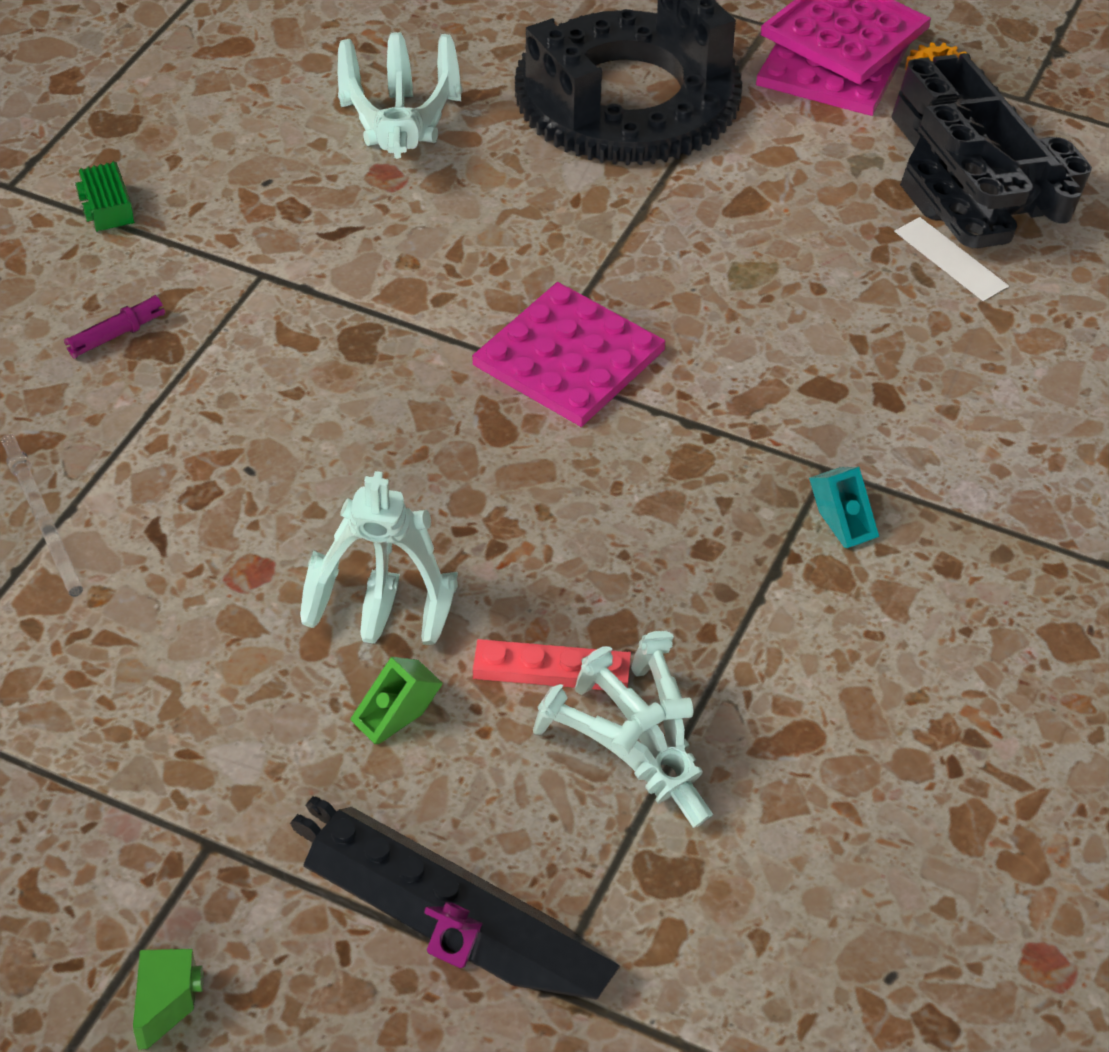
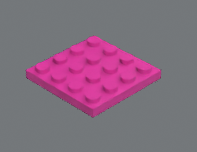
[761,0,931,85]
[756,44,909,116]
[472,282,665,427]

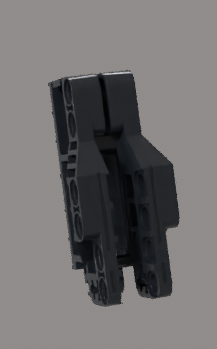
[891,53,1092,248]

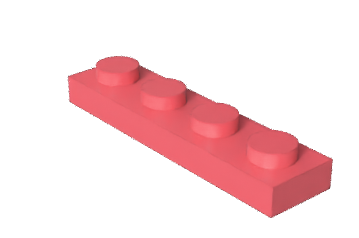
[473,639,631,690]

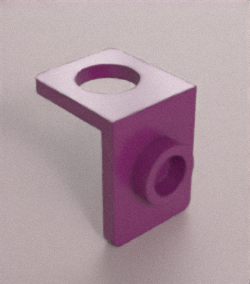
[424,902,483,968]

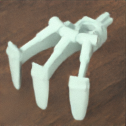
[337,32,462,159]
[300,471,458,645]
[533,631,713,828]

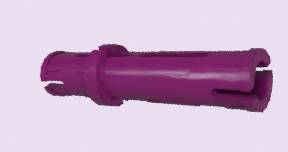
[64,295,165,359]

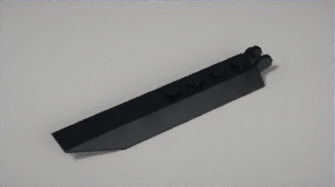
[290,796,620,1000]

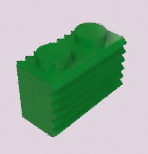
[75,161,135,232]

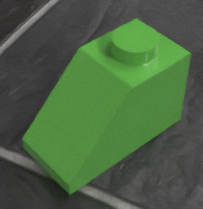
[350,657,443,744]
[133,949,204,1050]

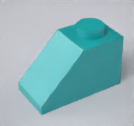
[809,467,879,548]

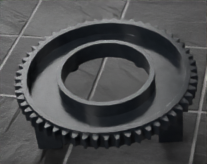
[515,0,742,165]

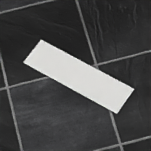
[894,217,1009,301]

